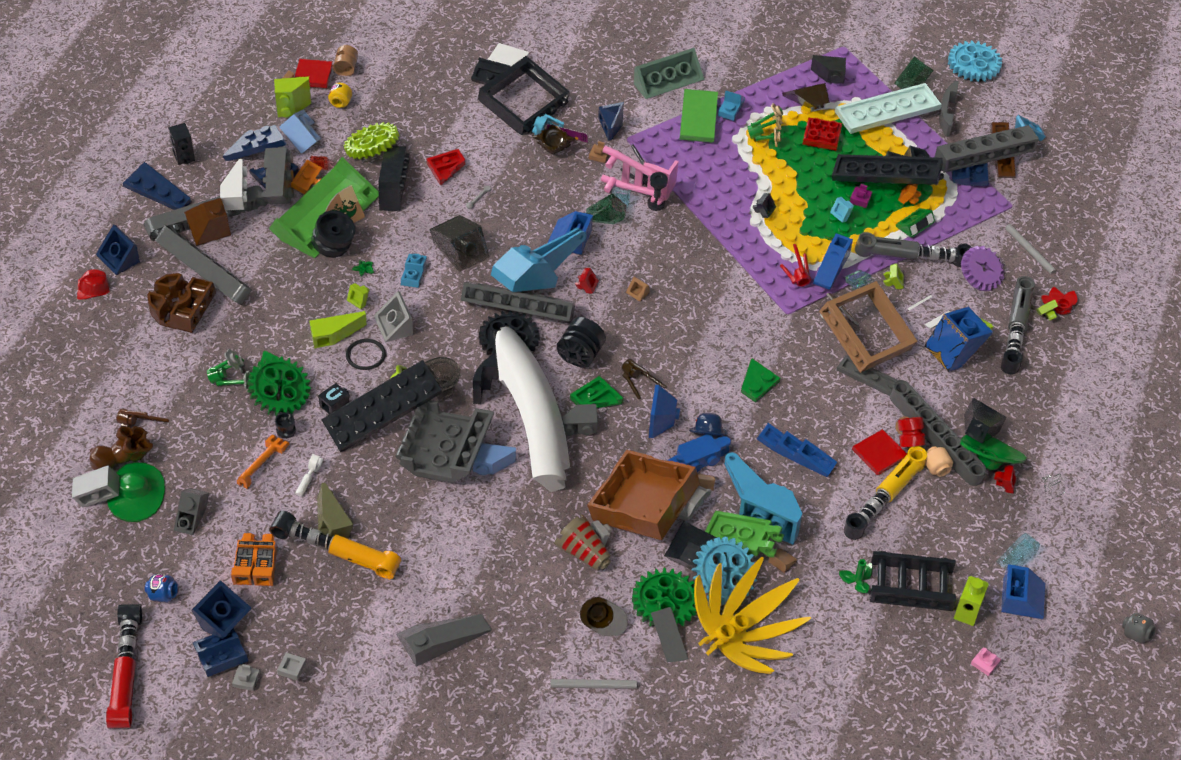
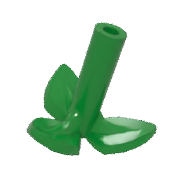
[839,559,873,593]

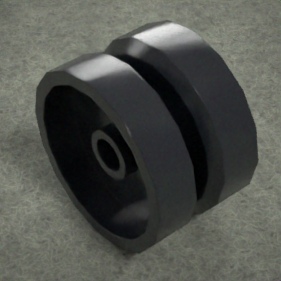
[311,210,355,258]

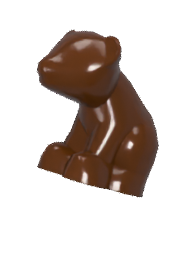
[89,426,153,470]

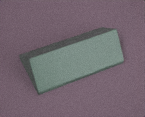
[634,48,704,99]

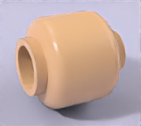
[925,446,953,477]

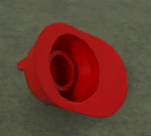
[77,269,110,300]

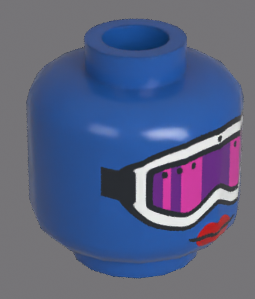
[145,574,178,603]

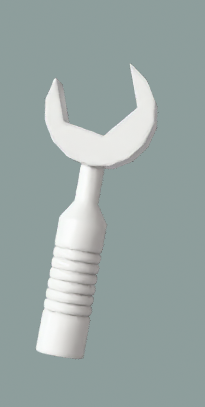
[295,454,323,497]

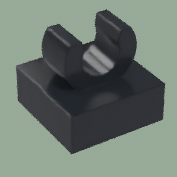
[752,193,776,218]

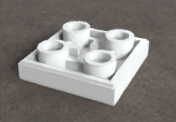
[488,43,529,66]

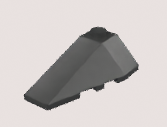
[396,614,491,667]

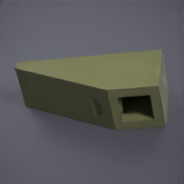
[317,482,353,538]

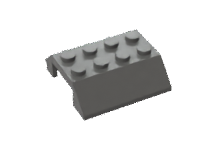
[395,400,494,483]

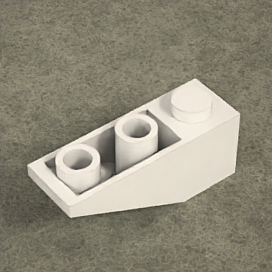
[220,159,248,211]

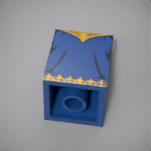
[925,306,993,372]

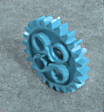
[948,40,1002,82]
[692,537,757,605]

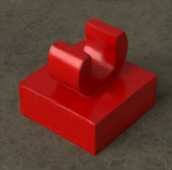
[575,268,599,294]
[994,465,1017,494]

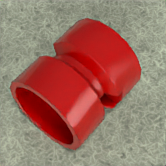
[898,417,926,447]

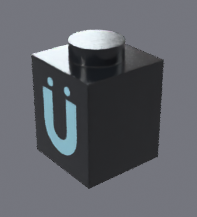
[318,383,350,414]

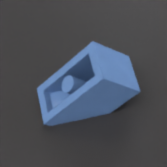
[473,443,516,475]

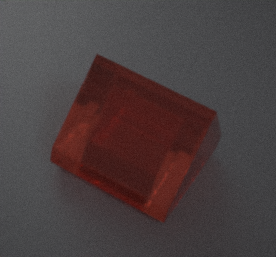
[310,156,330,170]

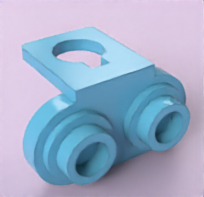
[532,114,564,135]

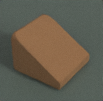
[768,548,797,573]

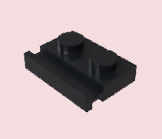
[471,57,511,90]

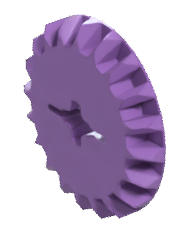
[961,245,1005,291]

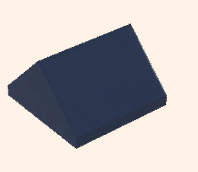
[95,224,140,275]
[191,580,252,639]

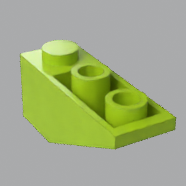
[309,311,367,349]

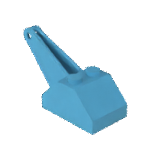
[491,228,586,292]
[724,452,802,545]

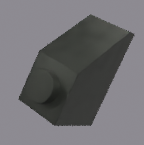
[811,55,846,84]

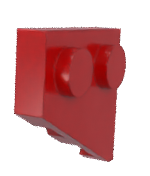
[426,149,466,185]

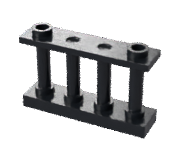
[870,551,956,611]

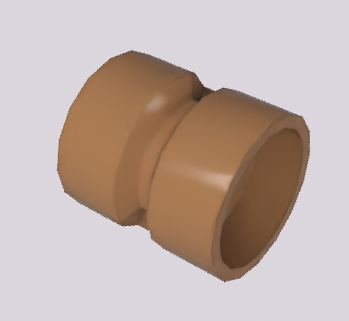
[333,45,358,76]

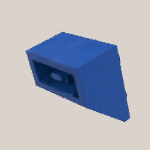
[548,211,593,255]
[1001,564,1045,619]

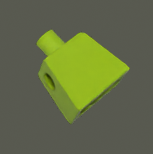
[954,576,989,626]

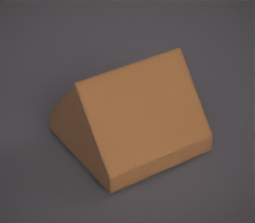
[626,277,650,301]
[698,474,715,491]

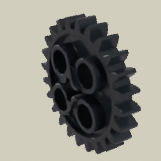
[479,310,540,355]

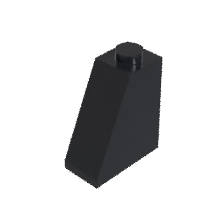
[964,398,1007,444]

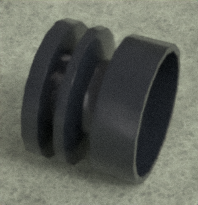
[556,317,606,368]

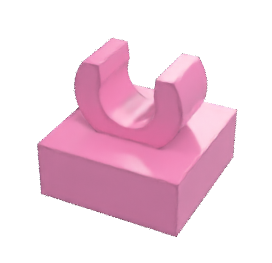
[971,647,1001,676]

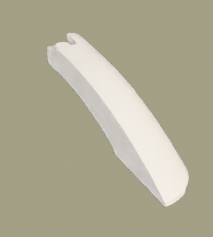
[496,327,570,492]

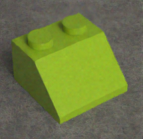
[274,77,311,118]

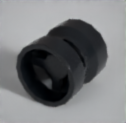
[275,412,296,439]

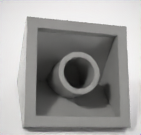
[374,291,413,342]

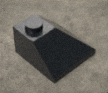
[664,521,717,573]

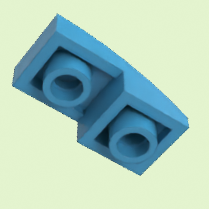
[401,254,427,288]

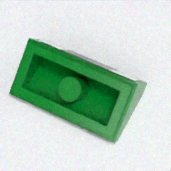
[896,208,935,237]

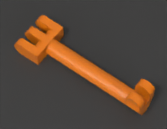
[237,434,290,489]

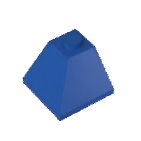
[649,385,680,438]

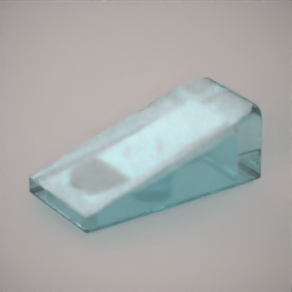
[996,533,1040,570]

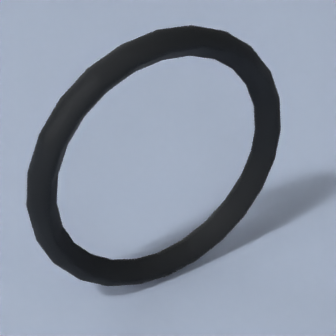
[346,339,386,370]

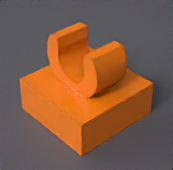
[898,184,921,205]

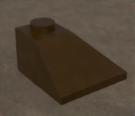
[782,83,830,110]

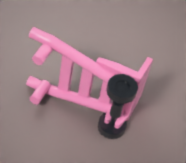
[601,146,679,211]

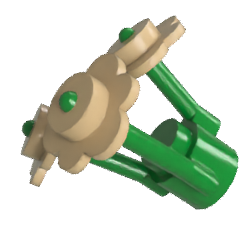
[747,103,783,147]

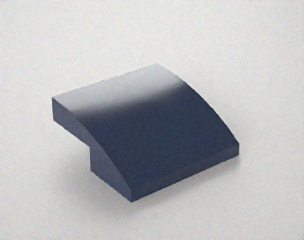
[952,162,989,186]
[192,628,248,677]

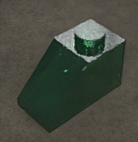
[894,56,934,89]
[586,193,627,224]

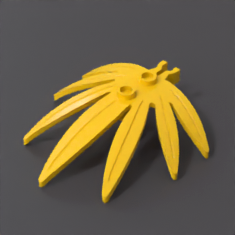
[694,557,811,674]

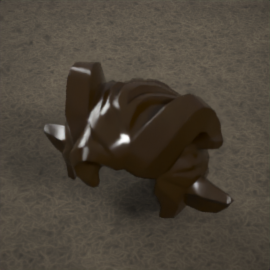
[532,124,576,154]

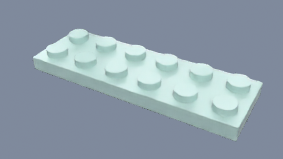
[835,83,942,134]

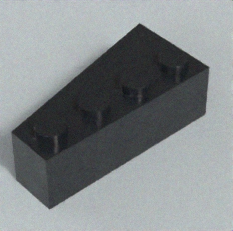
[378,146,410,211]

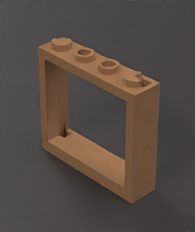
[819,281,918,373]

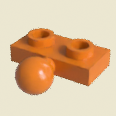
[291,160,322,195]

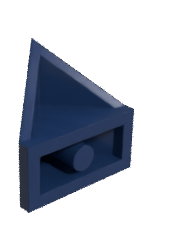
[598,102,624,141]

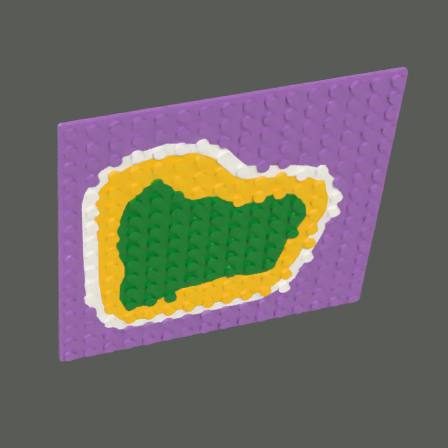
[627,47,1012,315]

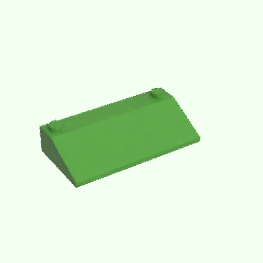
[269,157,379,258]

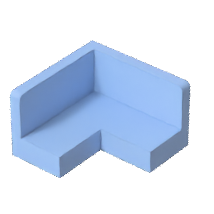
[279,109,321,153]

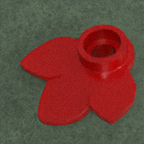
[1041,287,1077,315]

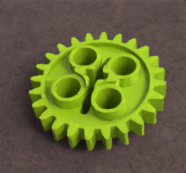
[343,122,400,159]

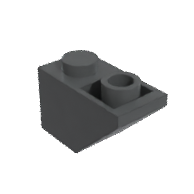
[562,404,598,436]
[174,488,209,535]

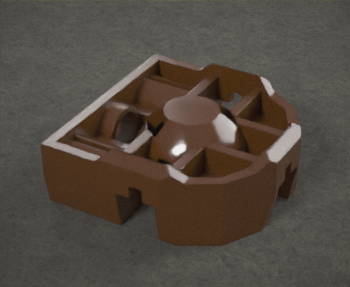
[147,273,216,333]

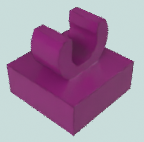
[850,184,872,208]

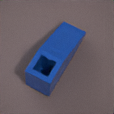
[813,233,853,290]

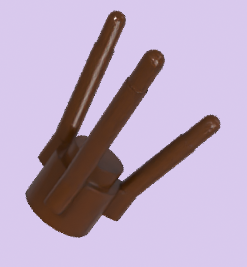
[116,408,169,442]

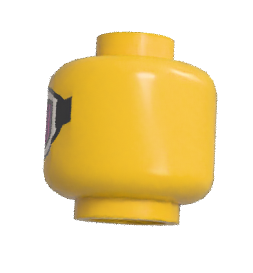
[328,82,353,108]

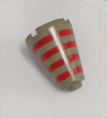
[554,514,611,570]

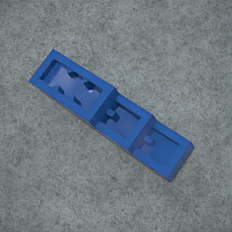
[757,423,837,477]

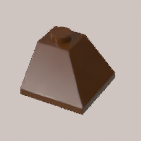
[184,198,231,246]

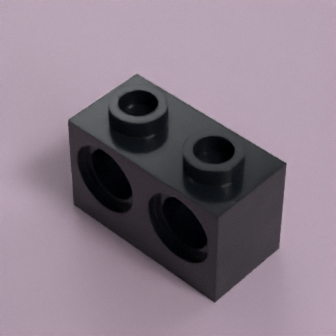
[168,123,195,165]

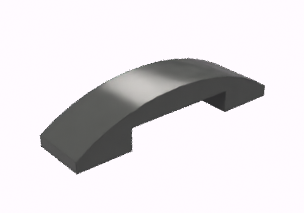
[939,81,959,137]

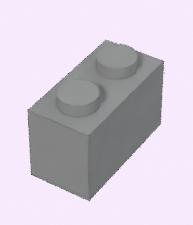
[72,466,119,507]

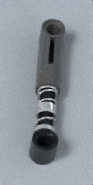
[854,232,972,268]
[1001,276,1035,375]

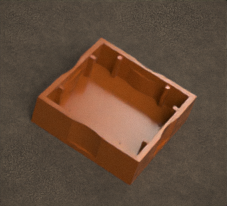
[587,450,700,540]

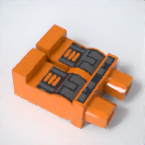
[231,533,277,586]

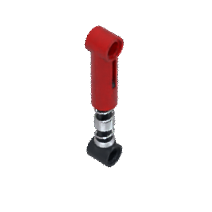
[106,604,142,729]

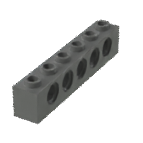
[935,125,1039,173]
[460,281,576,321]

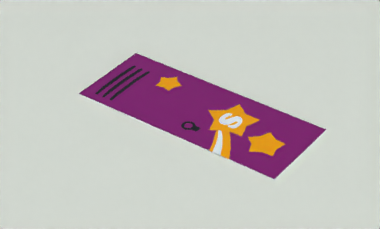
[546,124,588,143]

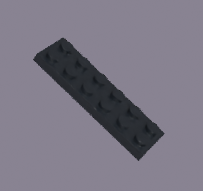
[832,154,943,185]
[321,360,443,452]

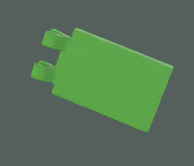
[705,511,784,557]

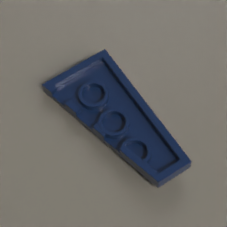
[123,162,191,210]

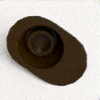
[580,597,628,636]

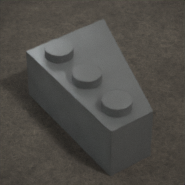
[261,147,294,204]

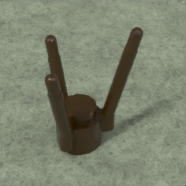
[622,359,667,399]

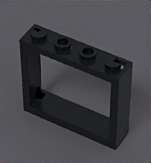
[477,56,570,135]

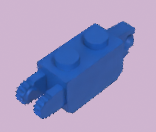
[667,434,731,472]

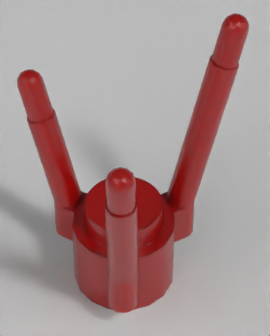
[780,244,812,287]

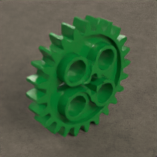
[247,356,311,416]
[632,568,696,627]

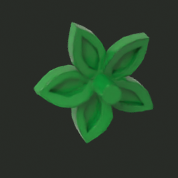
[352,260,374,277]

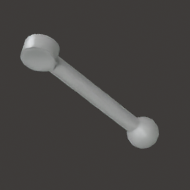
[466,186,491,209]

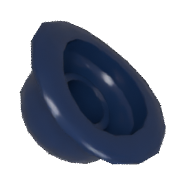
[689,413,728,436]

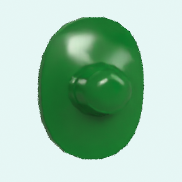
[960,435,1027,470]
[107,462,165,522]

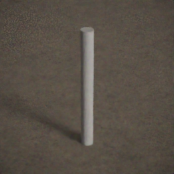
[1005,224,1056,274]
[550,679,637,689]

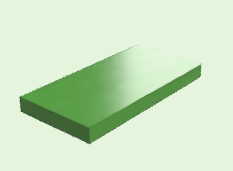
[680,89,718,142]

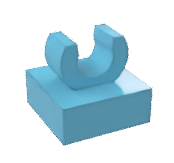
[830,197,854,223]

